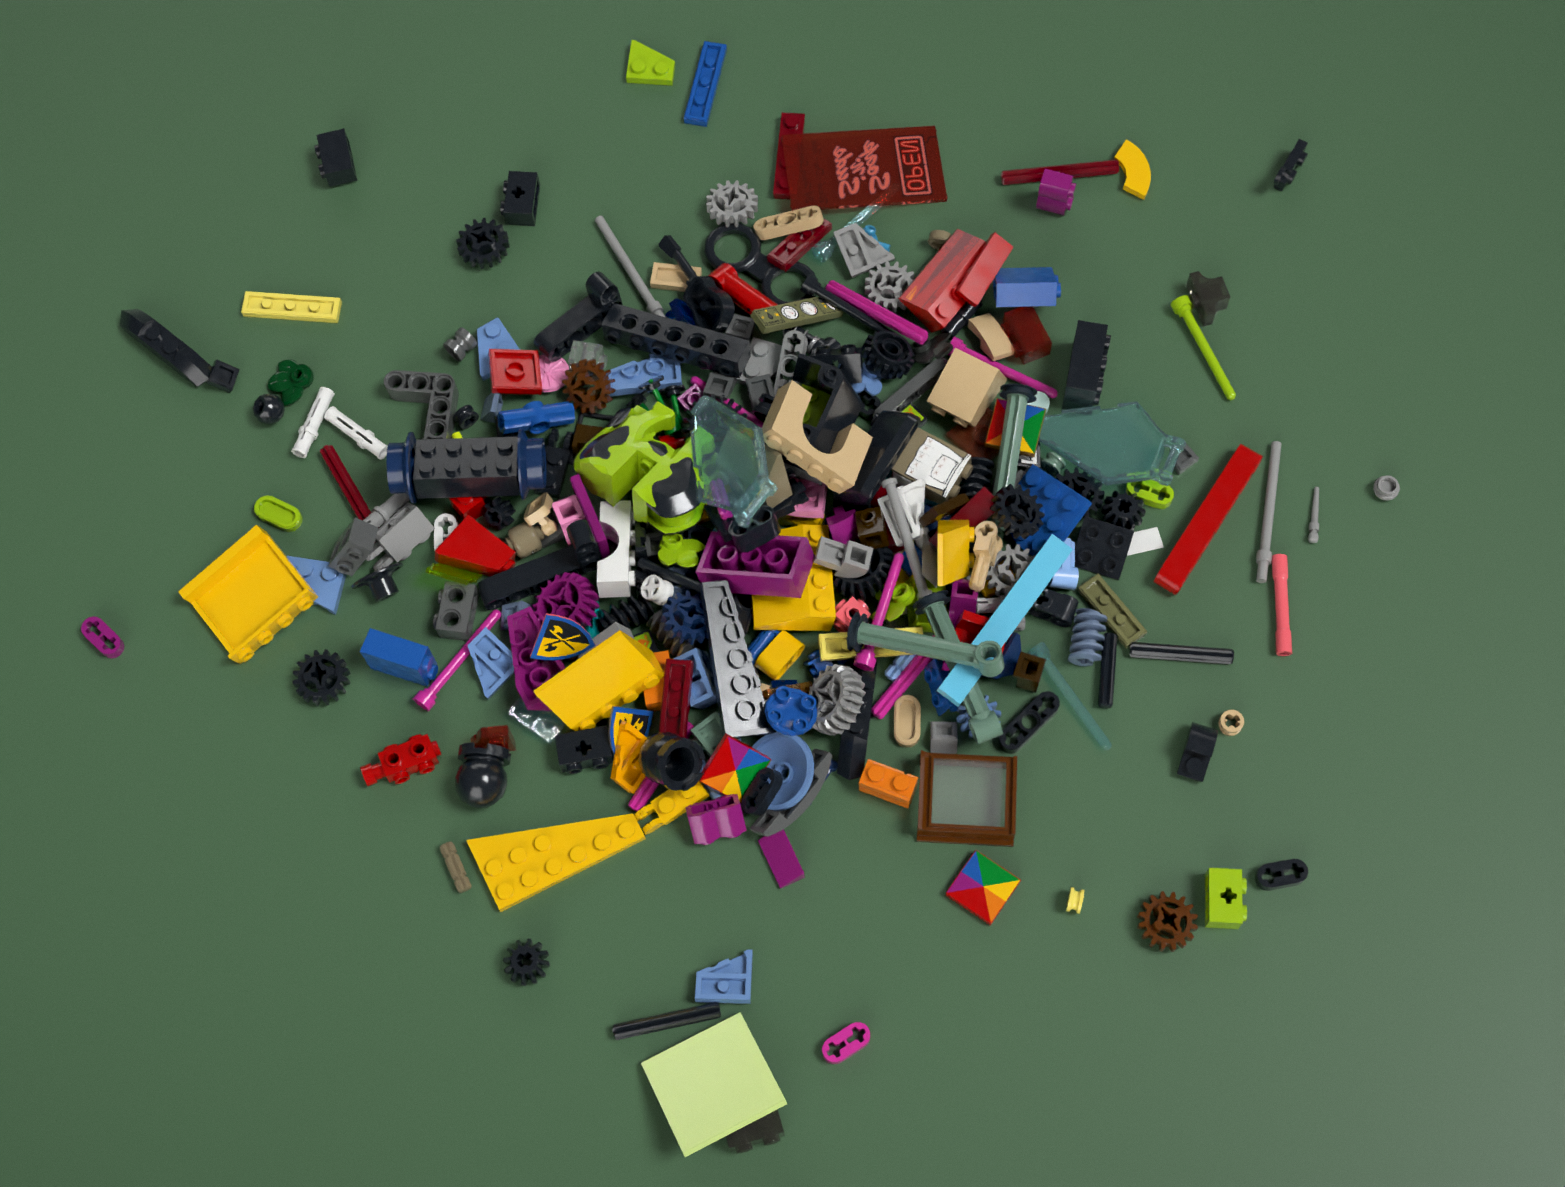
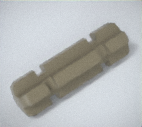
[440,841,472,893]

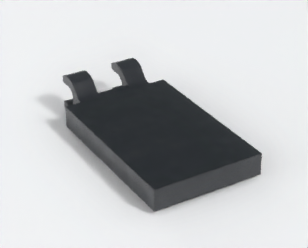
[704,468,809,543]

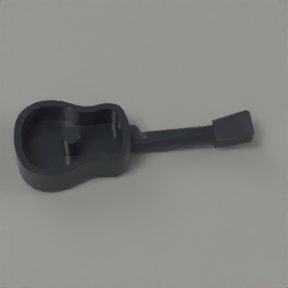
[658,235,735,333]

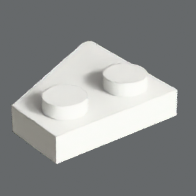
[877,478,925,547]

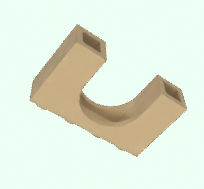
[758,380,873,494]

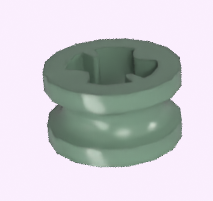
[1040,452,1066,476]

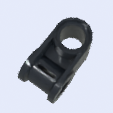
[1028,588,1079,628]

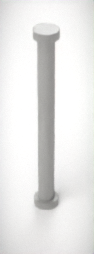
[881,478,932,600]

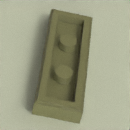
[1077,573,1147,649]

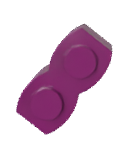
[1036,169,1076,216]
[686,794,747,845]

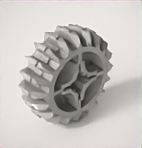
[808,664,866,736]

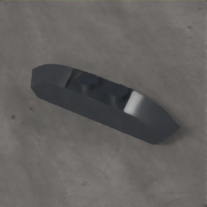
[120,309,212,387]
[837,659,877,780]

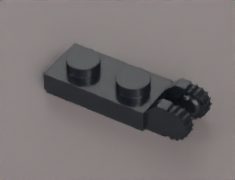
[534,429,574,499]

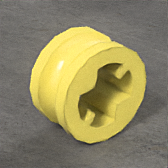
[1066,887,1084,914]

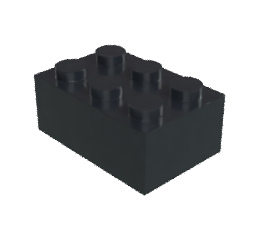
[1062,320,1111,414]

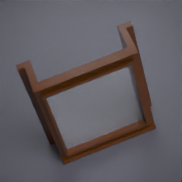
[916,750,1017,847]

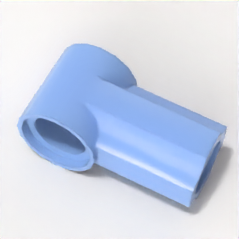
[1047,538,1079,591]

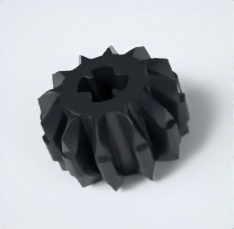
[1101,489,1146,530]
[503,938,550,986]

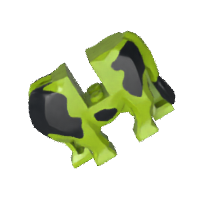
[574,401,719,535]

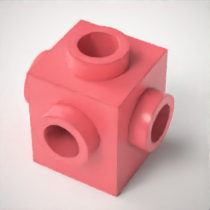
[833,596,871,633]

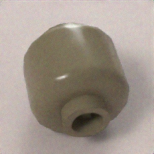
[505,521,545,558]

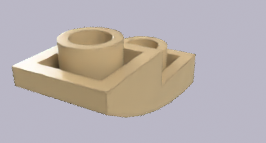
[968,313,1015,361]

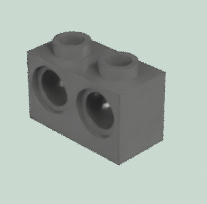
[328,518,378,577]
[433,581,479,641]

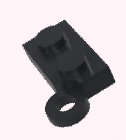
[1274,139,1308,191]

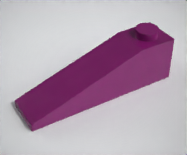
[507,606,565,711]

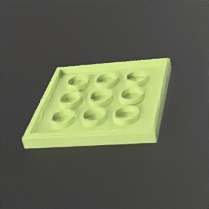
[641,1012,787,1157]

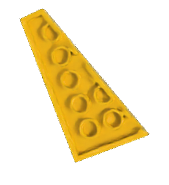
[466,813,646,912]

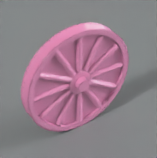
[539,355,569,392]

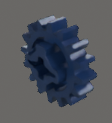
[660,591,708,645]

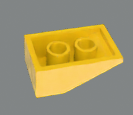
[938,520,974,586]

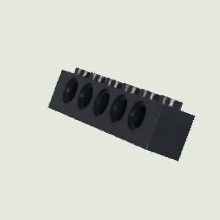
[601,303,751,378]

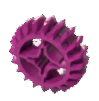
[532,572,600,628]

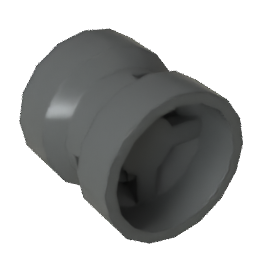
[443,327,478,362]

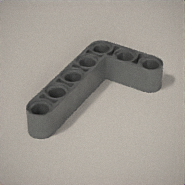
[384,370,459,439]

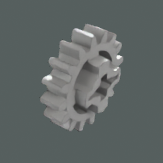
[706,180,758,227]
[865,261,914,313]
[986,544,1036,597]

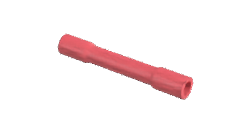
[1272,554,1292,656]

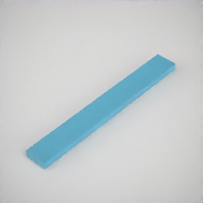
[937,534,1073,707]

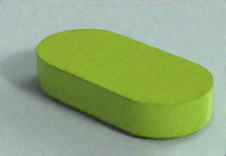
[254,495,302,532]

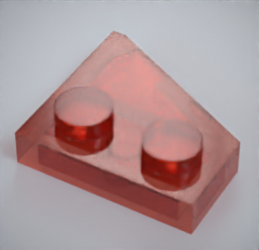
[471,725,516,751]

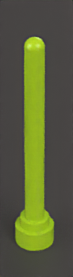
[1170,295,1236,400]

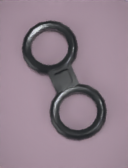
[704,223,817,305]

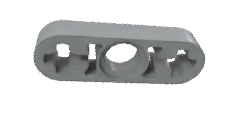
[774,330,808,395]

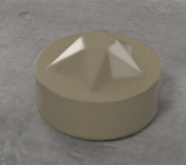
[928,230,951,250]

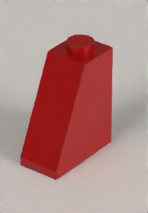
[435,515,516,577]

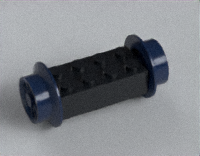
[386,429,546,503]

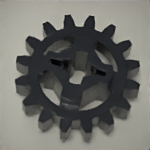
[456,218,510,269]
[1056,467,1105,519]
[990,484,1045,539]
[292,649,351,706]

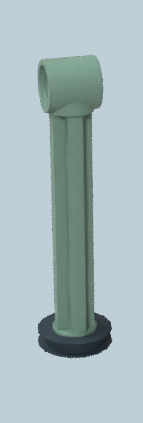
[986,384,1038,533]
[912,590,1003,745]
[847,612,1005,677]

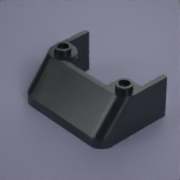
[761,353,862,471]
[833,410,921,512]

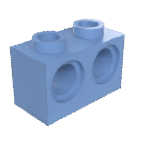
[673,648,718,709]

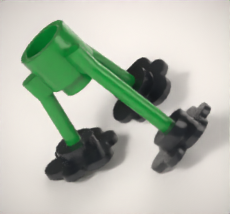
[626,375,686,436]

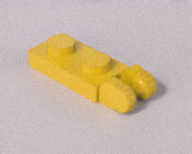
[634,781,710,835]

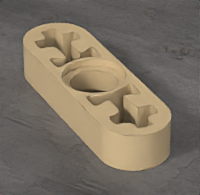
[753,206,824,240]

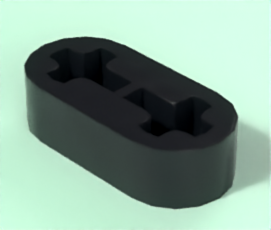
[741,767,783,816]
[1255,859,1308,891]

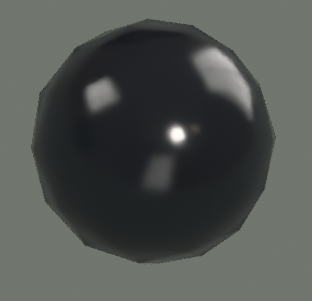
[253,394,285,424]

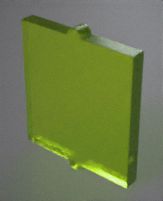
[425,563,482,585]

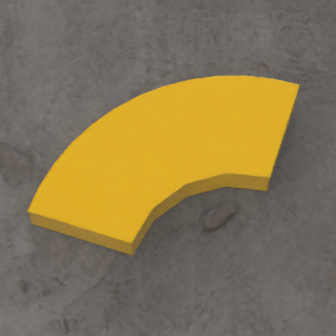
[1114,139,1151,200]

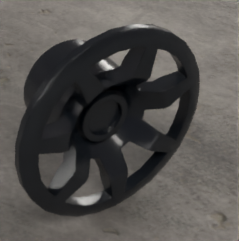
[351,563,404,602]

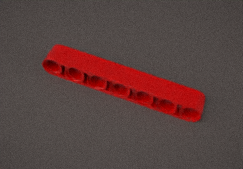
[1153,444,1263,595]

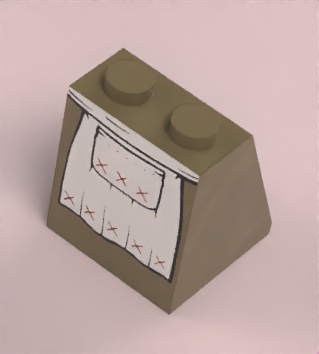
[892,428,973,504]

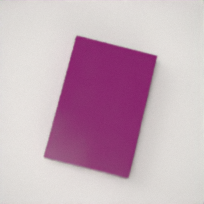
[570,474,611,560]

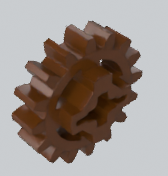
[562,359,616,413]
[1137,891,1198,952]

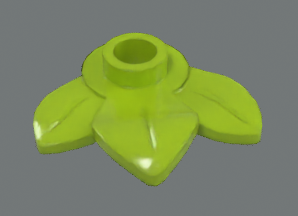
[658,533,705,568]
[870,583,916,622]

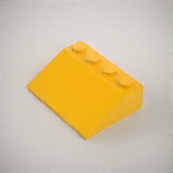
[751,525,836,631]
[534,630,665,731]

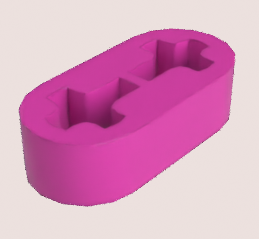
[822,1022,870,1064]

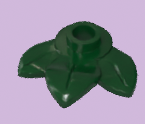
[267,359,314,406]

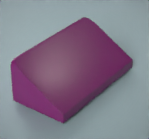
[758,829,805,889]

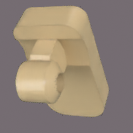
[524,492,557,536]

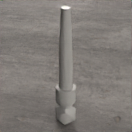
[1308,487,1319,543]

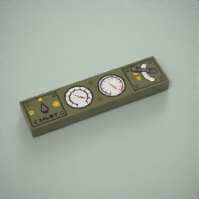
[751,296,844,334]

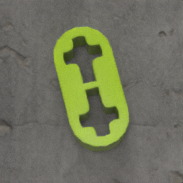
[1126,475,1174,509]

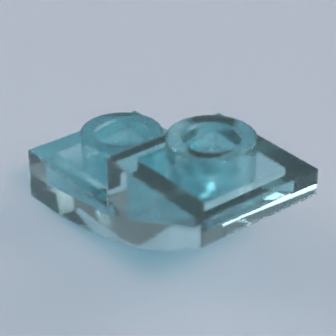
[506,697,565,744]

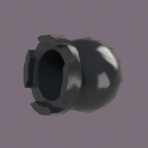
[638,732,705,791]
[455,743,511,808]

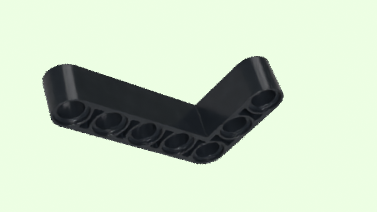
[477,519,602,610]

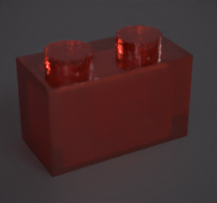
[1001,306,1052,365]

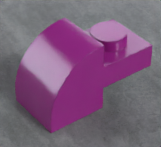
[826,505,859,544]

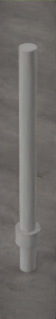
[595,216,665,317]
[1256,441,1282,583]

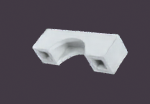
[597,500,636,598]

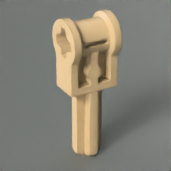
[969,521,1003,592]

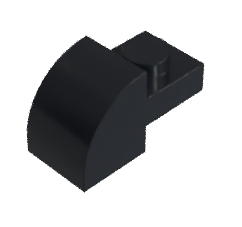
[1177,722,1218,782]

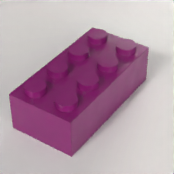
[696,531,815,598]

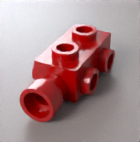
[360,734,442,786]

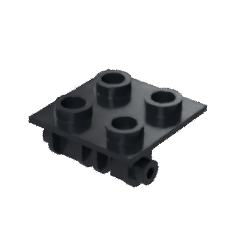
[1075,516,1134,580]

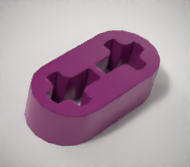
[81,616,125,659]

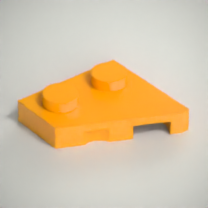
[610,721,647,794]

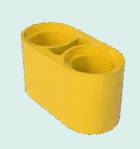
[755,630,805,681]

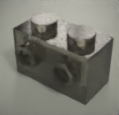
[726,1109,785,1154]

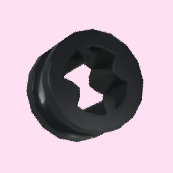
[453,405,479,429]

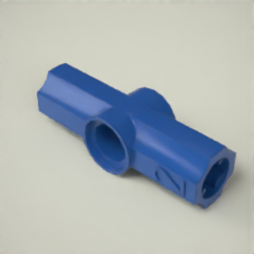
[497,401,575,434]

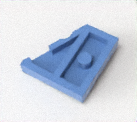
[467,627,514,700]

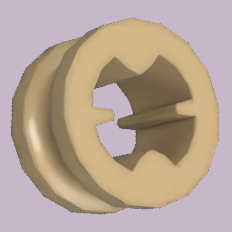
[1218,710,1244,736]

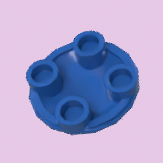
[765,686,817,736]

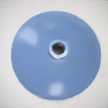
[752,731,814,811]

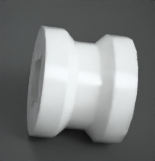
[641,575,674,605]

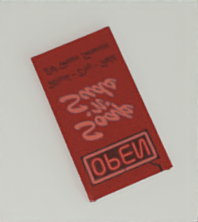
[781,126,948,211]

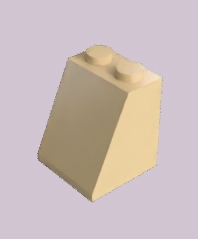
[927,348,1007,428]

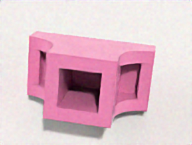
[552,494,586,546]

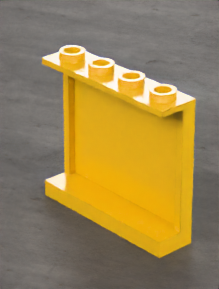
[178,525,318,664]

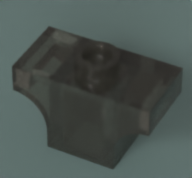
[1186,271,1230,327]

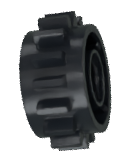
[862,331,915,379]

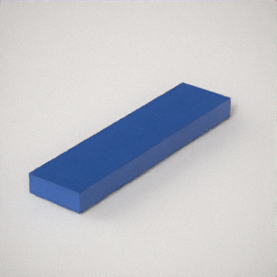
[684,41,727,127]

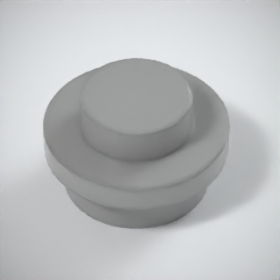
[1373,475,1400,501]

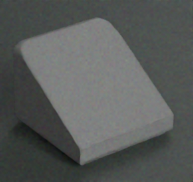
[930,721,958,754]

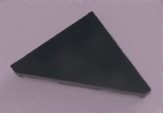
[635,521,648,561]

